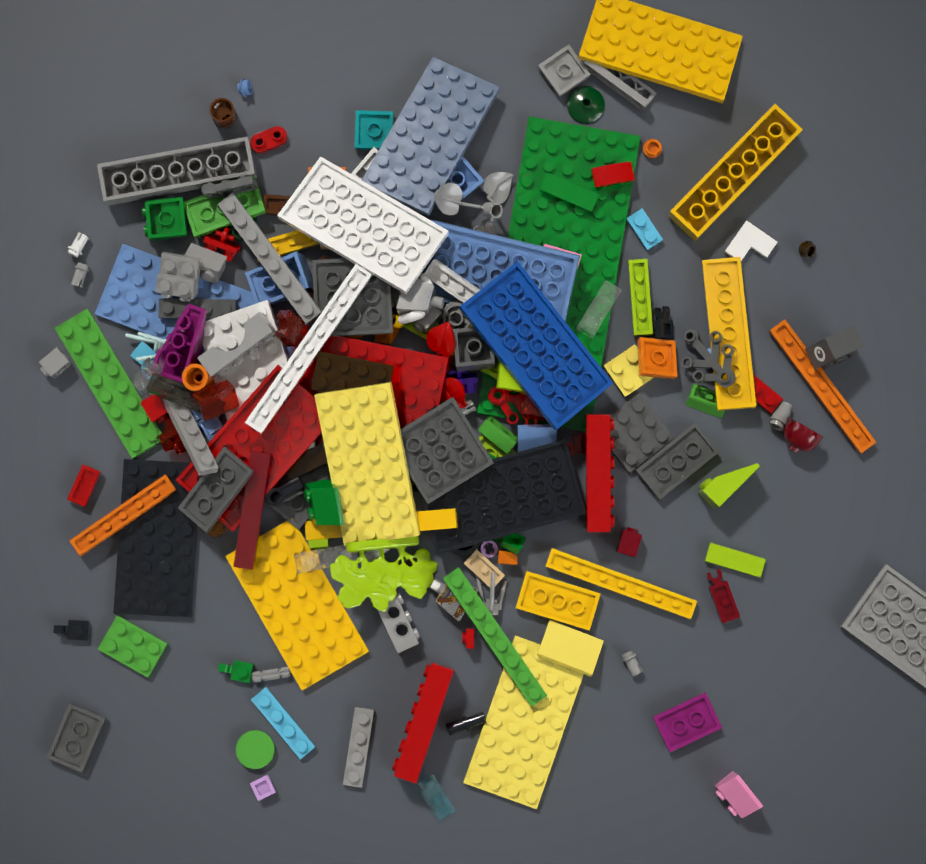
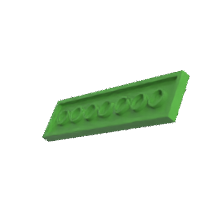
[55,309,166,459]

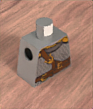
[429,579,478,621]

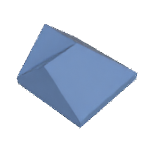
[448,156,484,202]

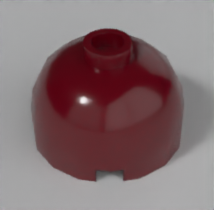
[784,418,823,453]

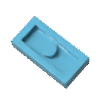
[626,208,663,251]

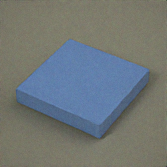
[518,424,557,452]

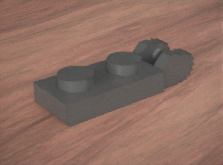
[201,175,258,199]

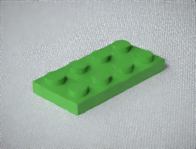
[184,176,267,239]

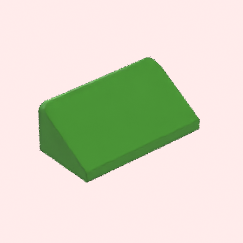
[686,383,725,418]
[478,416,518,453]

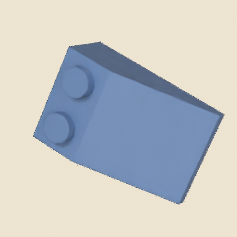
[245,252,313,305]

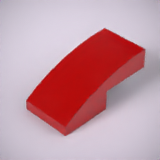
[591,162,635,188]

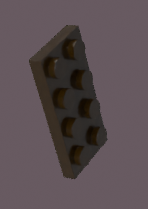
[311,351,395,392]

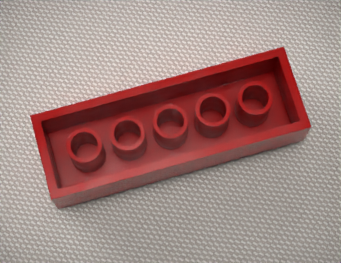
[586,414,615,532]
[392,662,454,783]

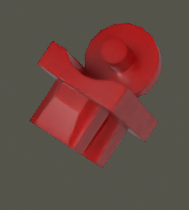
[203,228,241,262]

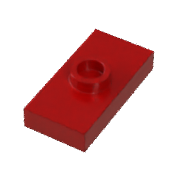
[67,464,101,507]

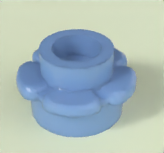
[237,79,253,97]

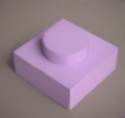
[250,774,276,801]

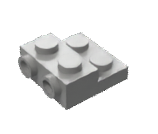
[156,252,201,302]

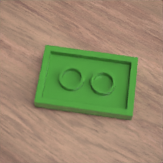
[98,615,168,678]

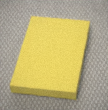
[537,620,604,677]

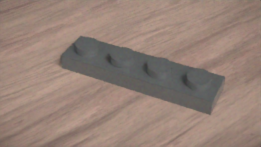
[158,298,236,319]

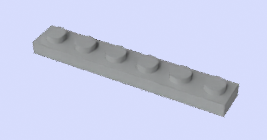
[155,379,219,476]

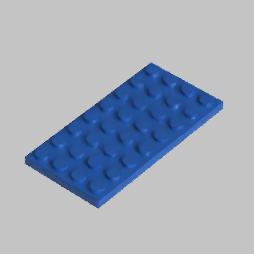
[458,261,613,430]

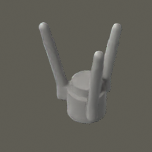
[476,572,507,615]

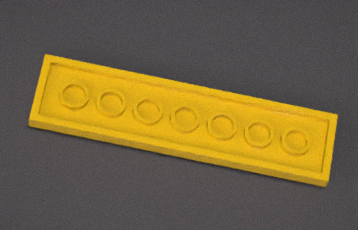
[702,257,756,411]

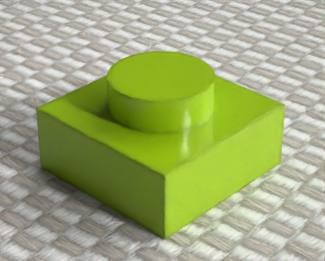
[308,539,329,552]

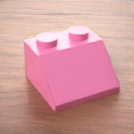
[714,771,763,818]

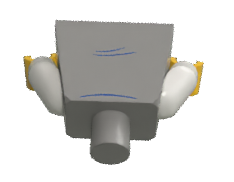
[392,273,444,328]

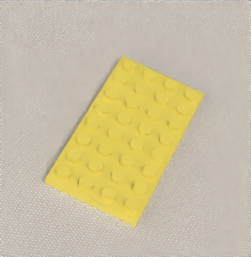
[314,382,420,546]
[463,636,584,809]

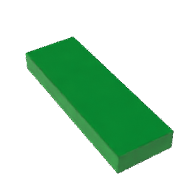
[539,172,599,213]

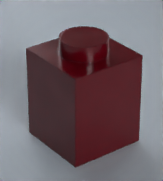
[616,527,642,557]

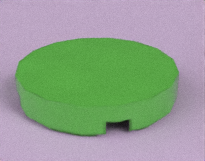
[236,730,275,769]

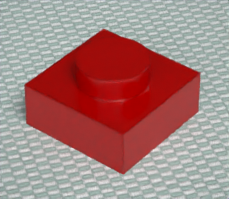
[462,628,474,649]

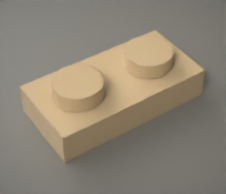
[464,549,505,587]

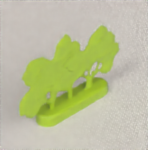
[330,536,438,613]

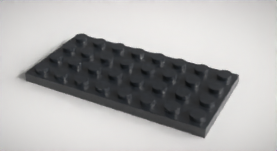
[419,439,587,555]
[113,459,198,617]

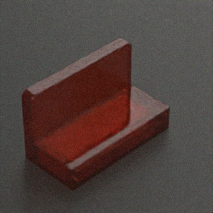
[192,379,239,421]

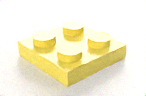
[603,345,654,398]

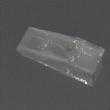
[576,280,622,339]

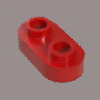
[250,126,287,154]

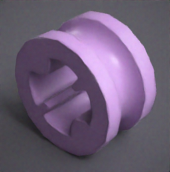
[480,540,498,558]

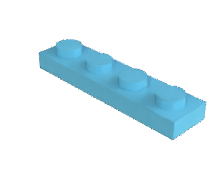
[251,687,316,760]

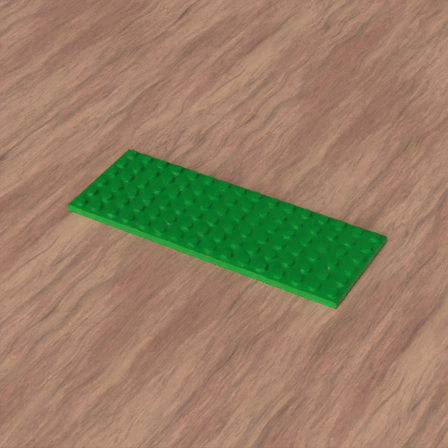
[477,116,640,432]

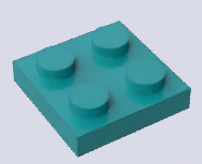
[354,110,394,150]

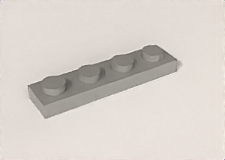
[343,707,374,788]

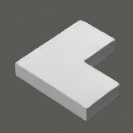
[725,220,777,261]

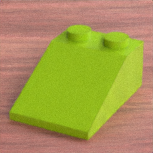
[698,463,760,509]

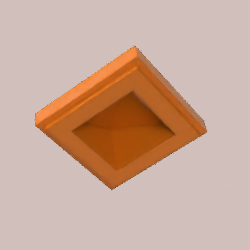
[374,326,400,344]
[498,550,518,565]

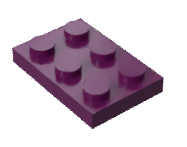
[653,692,722,752]

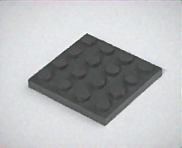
[312,258,393,337]
[401,397,494,504]

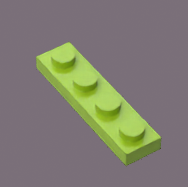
[628,259,653,336]

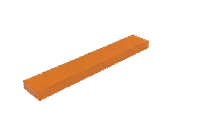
[69,474,177,557]

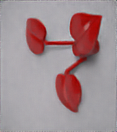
[426,322,467,409]

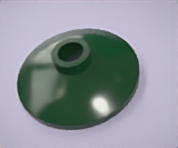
[567,86,605,124]

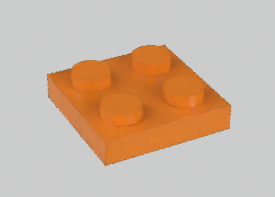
[637,337,677,379]

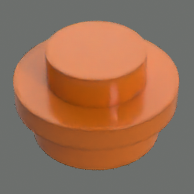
[643,139,662,158]

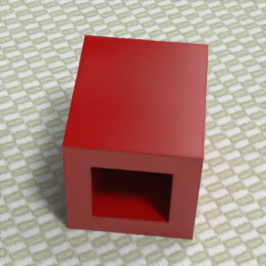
[140,392,169,424]

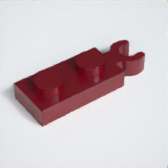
[707,569,740,624]

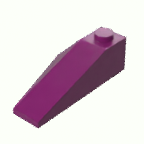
[151,304,207,383]

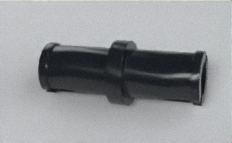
[446,711,486,736]

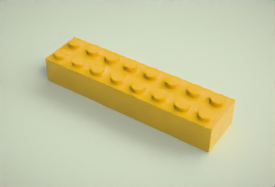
[668,104,803,241]

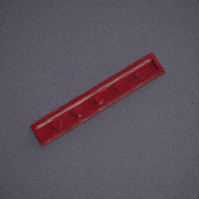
[233,451,272,570]

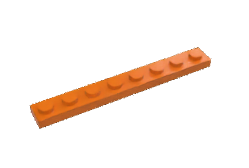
[769,319,876,454]

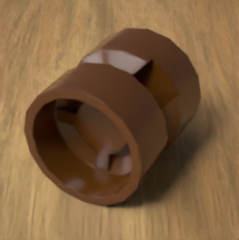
[210,98,237,128]

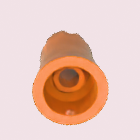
[182,364,215,391]

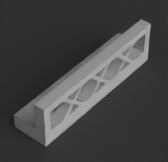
[584,61,657,111]

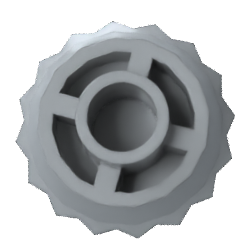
[442,299,473,330]

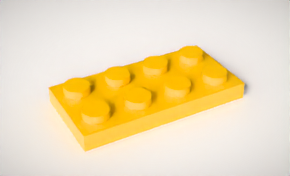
[515,571,601,631]

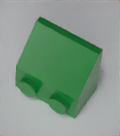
[304,479,344,525]

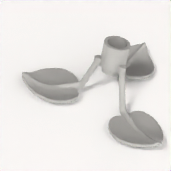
[434,172,513,235]

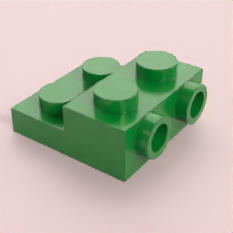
[142,197,187,241]

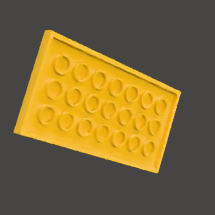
[578,0,743,104]
[225,518,369,690]

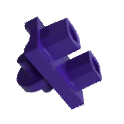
[445,368,478,393]

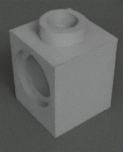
[39,347,72,379]

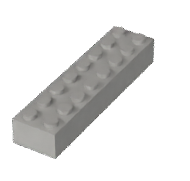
[97,137,257,206]

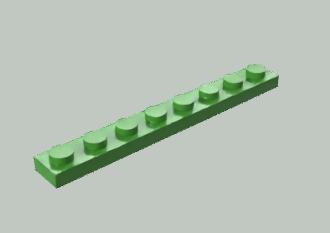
[443,567,547,707]

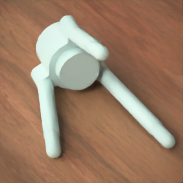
[125,332,167,361]

